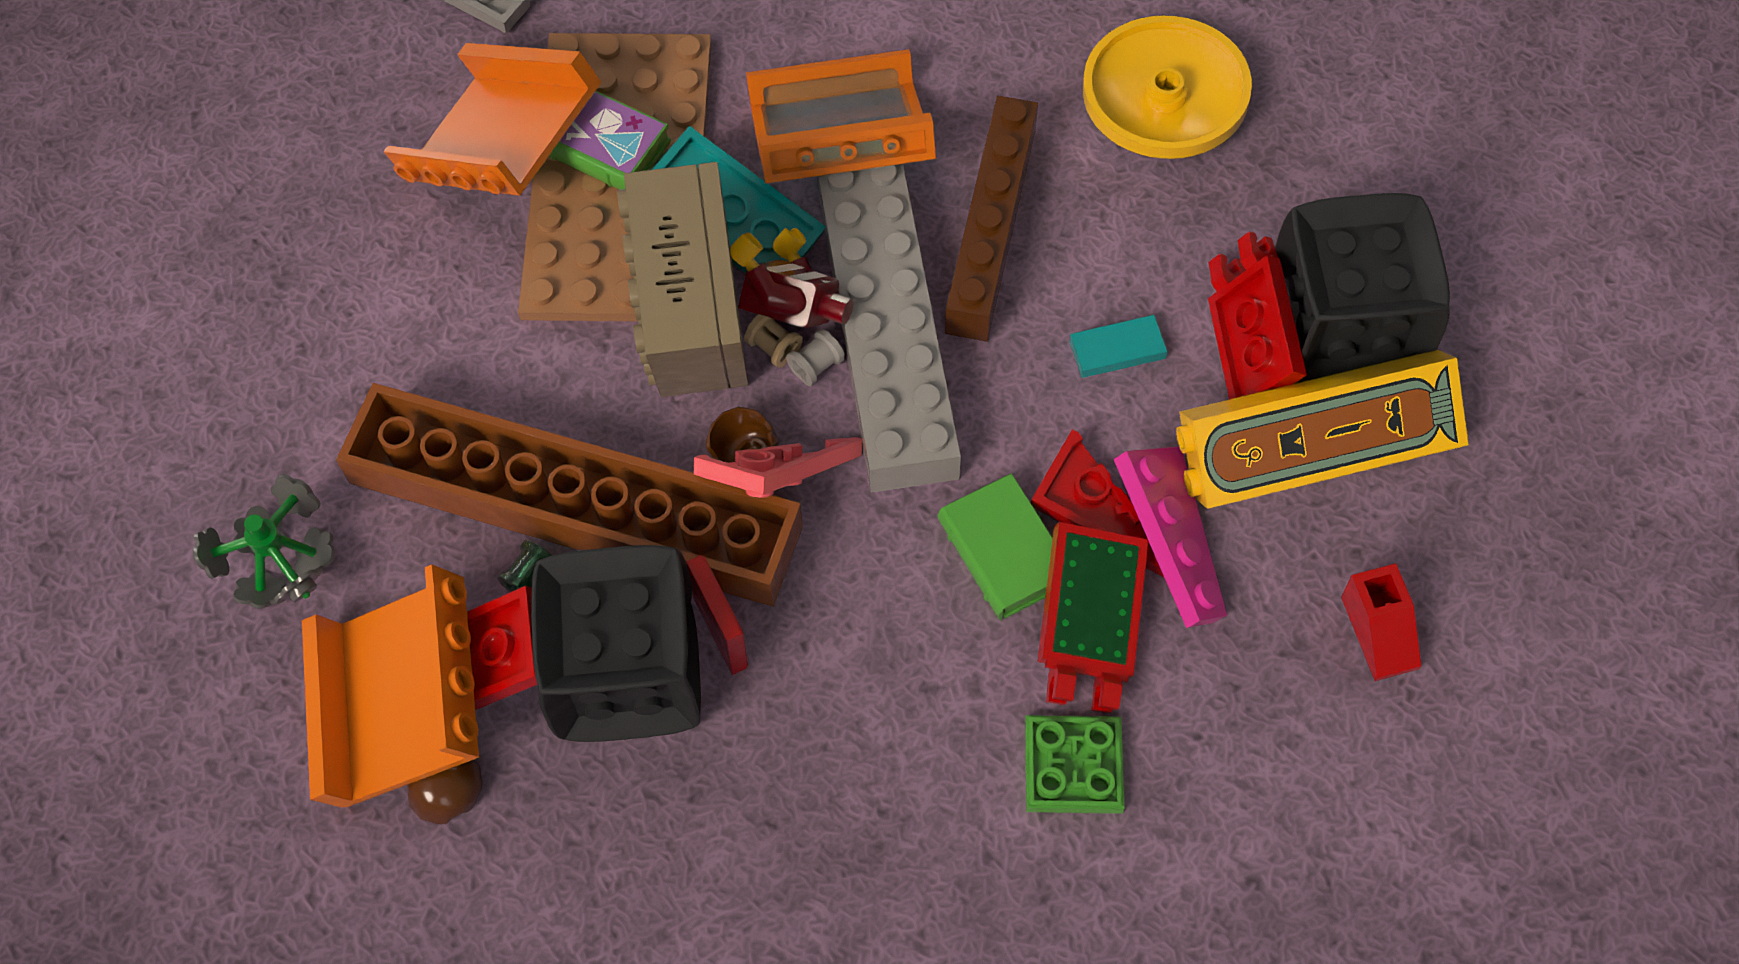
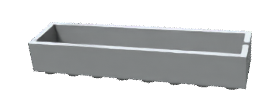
[817,164,961,493]

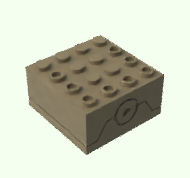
[617,162,748,397]

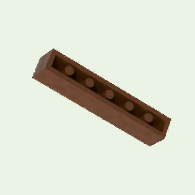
[945,95,1038,342]

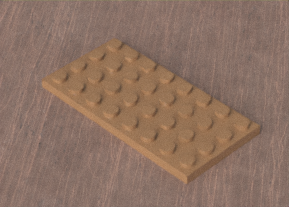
[518,33,712,321]

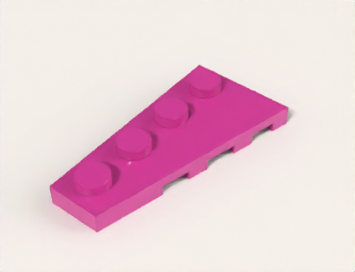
[1114,446,1227,628]

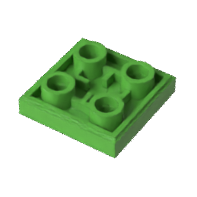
[1025,715,1124,813]

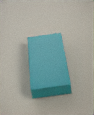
[1069,315,1168,378]

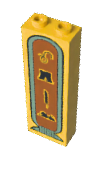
[1176,350,1469,509]

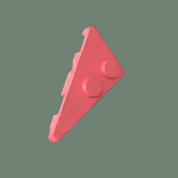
[694,437,862,497]

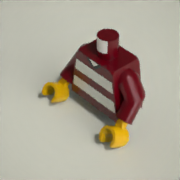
[730,228,854,328]

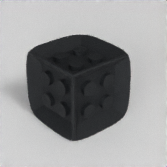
[1275,193,1450,383]
[532,545,701,742]

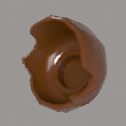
[706,406,779,463]
[406,760,482,824]

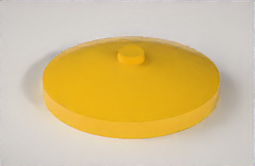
[1083,16,1252,159]

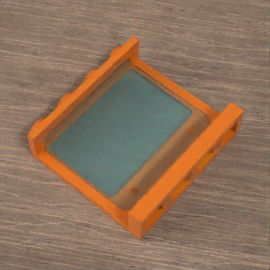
[746,49,936,184]

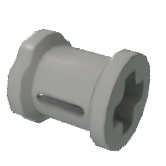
[786,329,845,386]

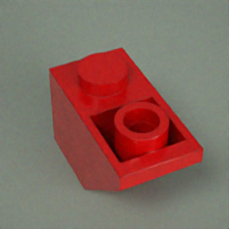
[1341,563,1421,681]

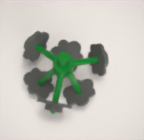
[193,474,335,609]

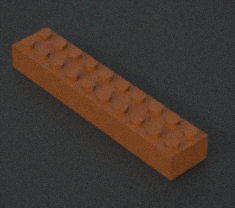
[336,383,803,607]

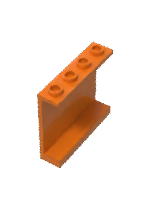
[383,43,601,196]
[302,564,479,808]

